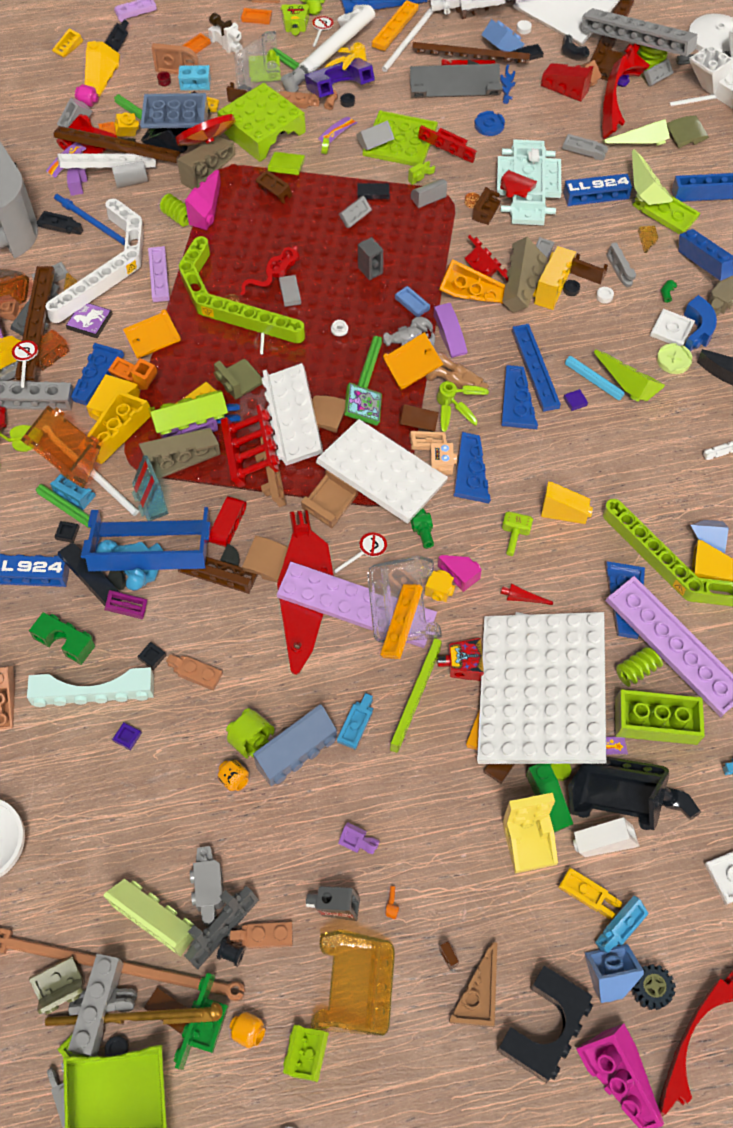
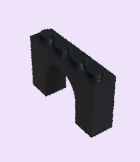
[497,965,593,1083]

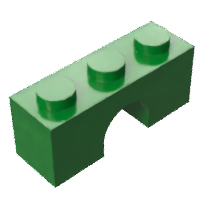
[29,612,95,665]

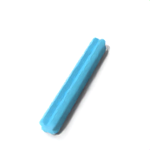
[565,356,625,400]

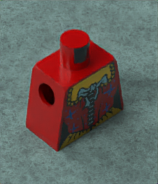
[437,638,484,681]

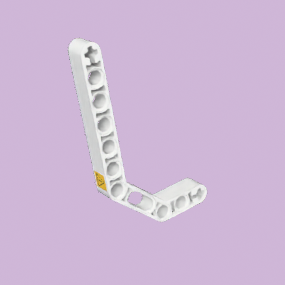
[46,199,144,323]

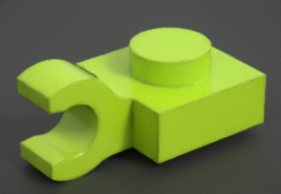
[408,161,435,185]

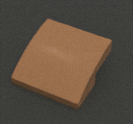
[312,396,346,433]
[242,535,288,582]

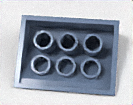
[140,93,208,128]

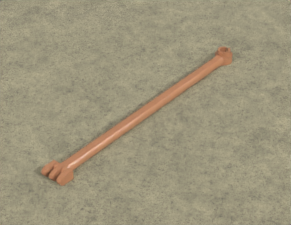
[0,928,245,1002]

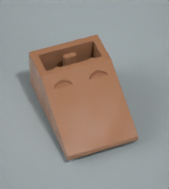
[0,666,15,729]

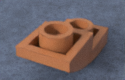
[0,301,25,321]

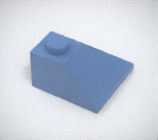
[585,944,644,1003]

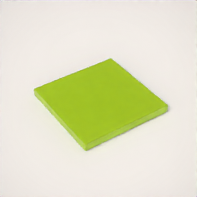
[363,110,438,166]

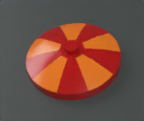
[175,114,236,146]

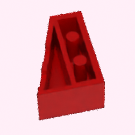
[541,63,594,102]

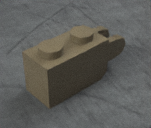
[708,276,733,317]

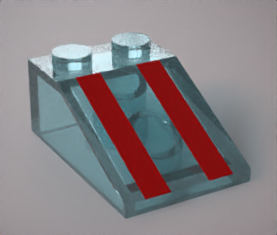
[131,455,169,521]

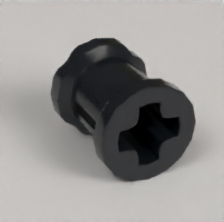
[216,939,245,967]

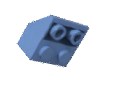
[481,19,525,52]

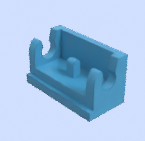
[50,473,96,510]

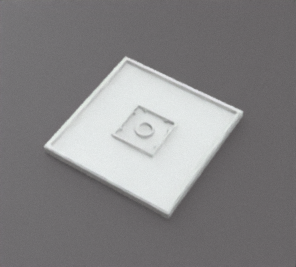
[513,0,620,46]

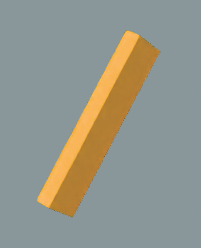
[380,584,423,659]

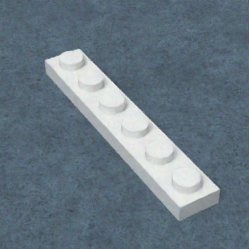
[57,154,156,169]

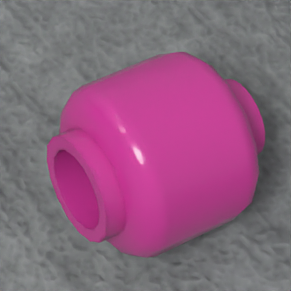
[75,84,99,107]

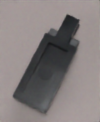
[104,19,129,52]
[36,211,83,235]

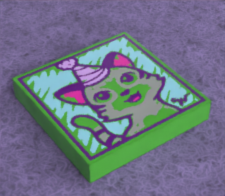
[344,383,382,426]

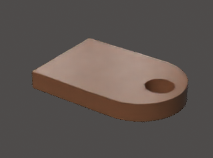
[151,43,199,74]

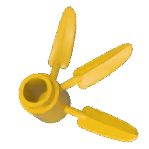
[325,42,367,70]

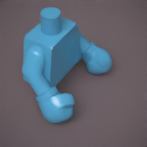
[96,540,163,591]

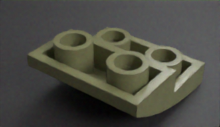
[666,115,709,148]

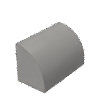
[356,121,395,150]
[112,161,148,189]
[411,179,447,208]

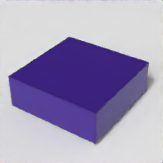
[564,389,588,411]
[112,722,142,751]

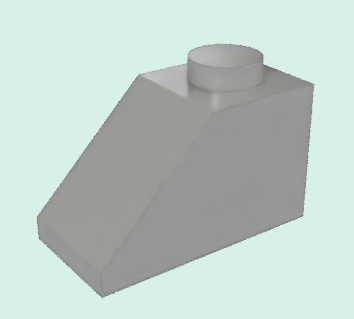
[57,98,92,128]

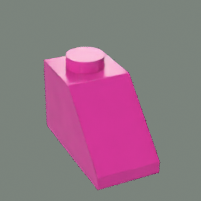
[438,555,482,592]

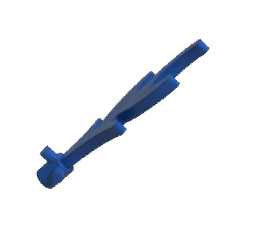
[500,64,516,104]

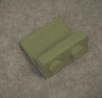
[214,359,263,400]
[29,955,84,1014]

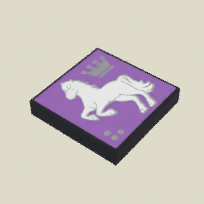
[66,303,113,338]

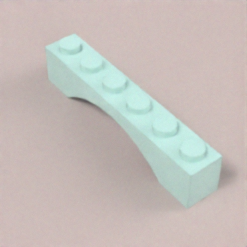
[27,667,154,707]

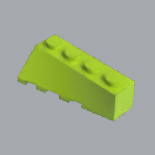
[148,390,228,435]

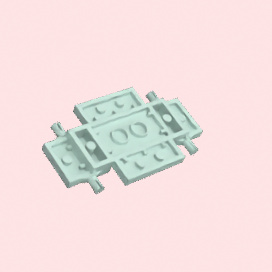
[497,139,561,225]

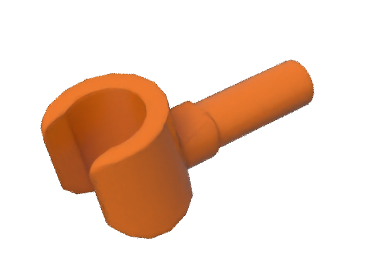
[385,886,400,919]

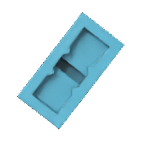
[178,65,211,90]

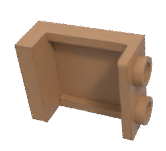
[301,470,358,528]

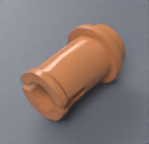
[324,90,338,110]

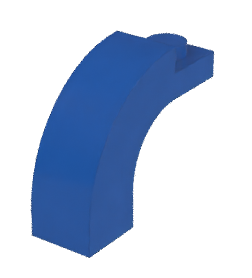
[684,295,717,352]

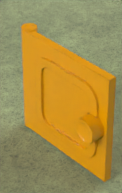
[123,309,181,359]
[383,332,444,390]

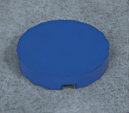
[474,111,505,136]

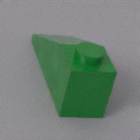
[526,764,574,833]

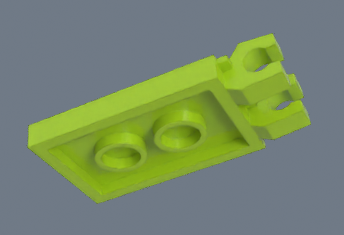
[633,196,700,234]

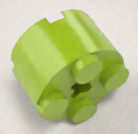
[226,708,275,759]

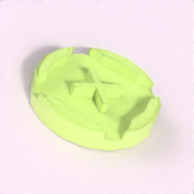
[657,343,692,374]

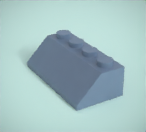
[253,704,337,787]

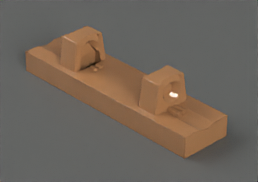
[255,438,286,507]

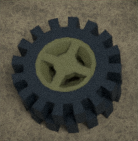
[631,964,676,1010]

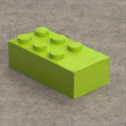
[615,689,705,745]

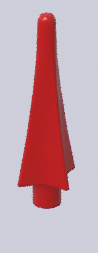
[500,583,553,605]

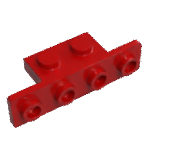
[418,125,477,163]
[464,235,509,281]

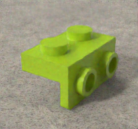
[283,1024,329,1082]

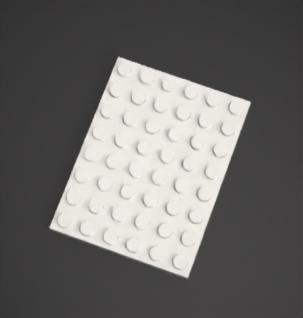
[477,612,606,764]

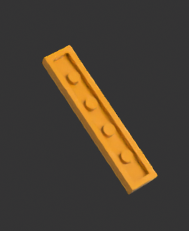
[372,0,419,51]

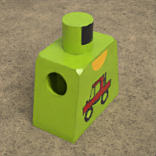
[281,4,309,35]

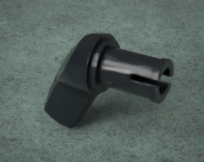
[561,34,590,60]
[662,787,701,820]

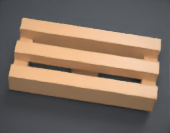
[409,431,447,450]

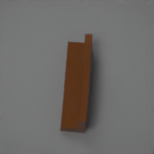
[178,557,258,594]

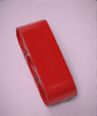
[208,496,247,548]

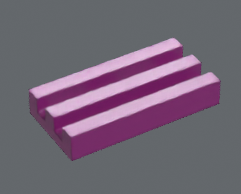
[104,590,147,620]

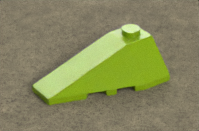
[594,349,665,402]

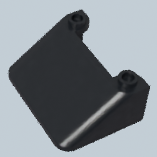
[141,91,211,153]
[568,757,669,830]

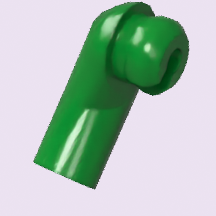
[661,280,677,303]

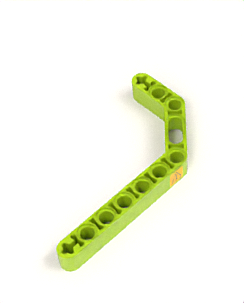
[179,236,305,343]
[603,499,733,607]

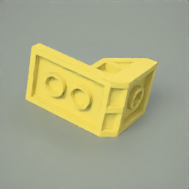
[503,793,558,873]

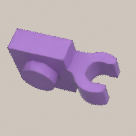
[338,822,380,854]

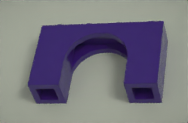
[304,57,375,98]

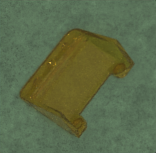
[311,929,395,1036]

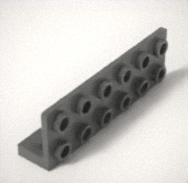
[410,64,503,98]

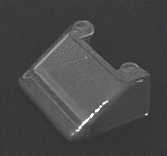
[234,31,281,91]
[367,555,442,643]

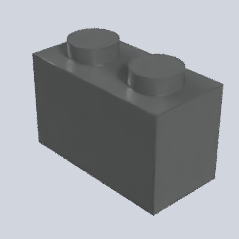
[358,237,383,280]

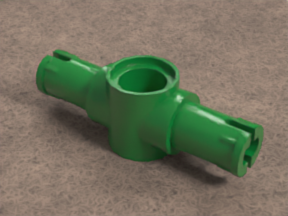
[411,508,434,549]

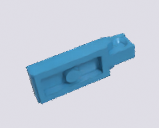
[337,693,373,750]
[595,896,648,953]

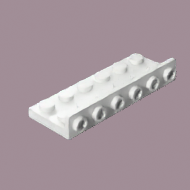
[262,363,323,466]

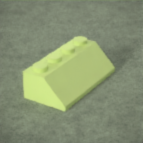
[103,879,194,957]

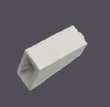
[573,817,639,857]

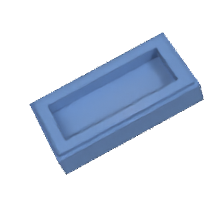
[395,286,430,317]

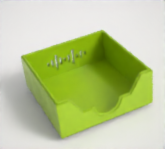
[217,82,306,162]
[63,1045,167,1128]

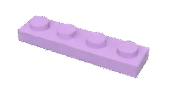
[148,246,170,302]

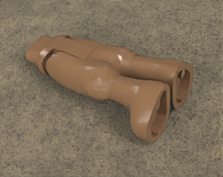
[426,352,489,396]

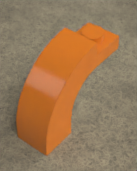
[108,356,158,390]

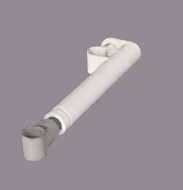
[281,5,375,92]

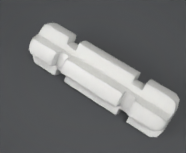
[703,441,733,460]

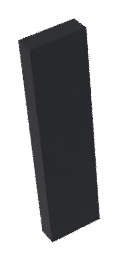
[57,542,122,606]

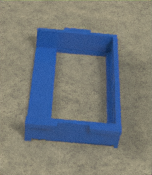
[81,507,211,571]

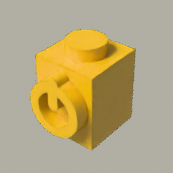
[114,112,139,137]
[425,570,456,602]

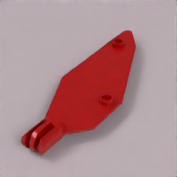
[277,510,334,675]

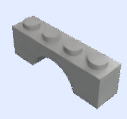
[68,954,124,1057]

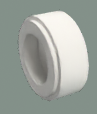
[517,20,532,34]
[596,287,614,303]

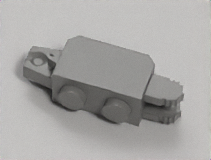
[190,846,225,927]

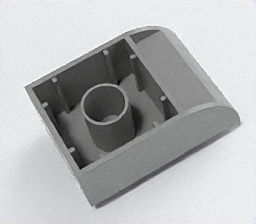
[0,142,38,259]

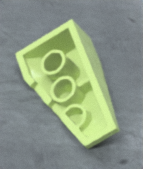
[602,119,670,145]
[632,149,673,205]

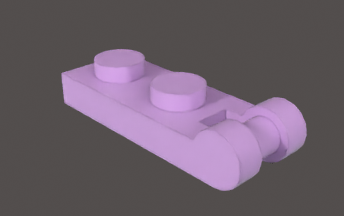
[114,0,157,22]

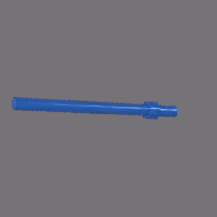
[54,194,125,245]

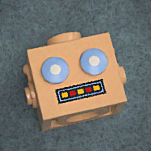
[430,443,457,475]

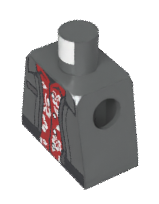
[306,886,360,921]

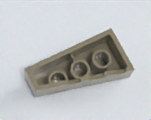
[177,135,235,189]
[503,237,548,313]
[139,428,221,480]

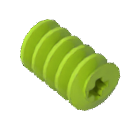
[160,193,189,227]
[616,647,663,687]

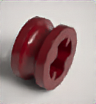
[157,71,171,87]

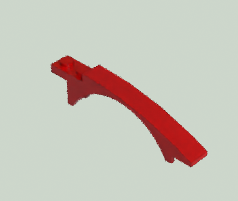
[602,43,650,139]
[658,970,733,1117]

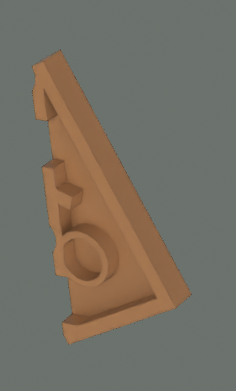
[449,942,497,1027]

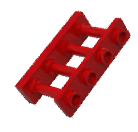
[221,404,280,488]

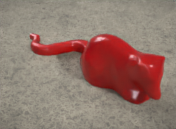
[240,245,300,296]

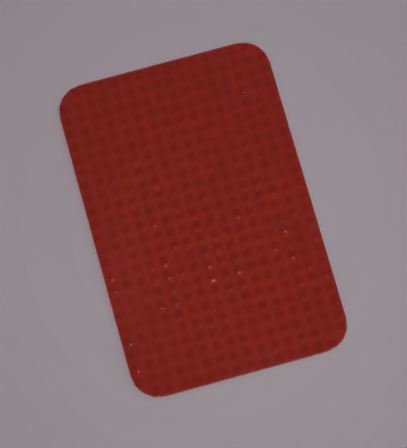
[124,164,455,507]

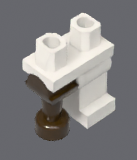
[208,12,243,54]

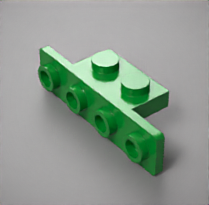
[174,972,229,1070]

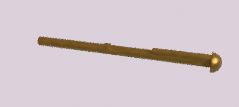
[45,1002,223,1027]

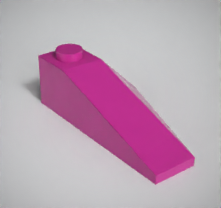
[185,170,221,230]
[576,1023,664,1128]

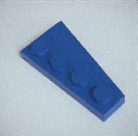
[71,343,124,406]
[502,365,538,429]
[453,432,491,504]
[606,561,645,639]

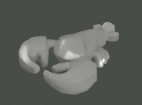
[383,317,435,351]

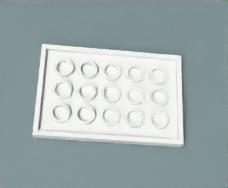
[316,419,448,524]

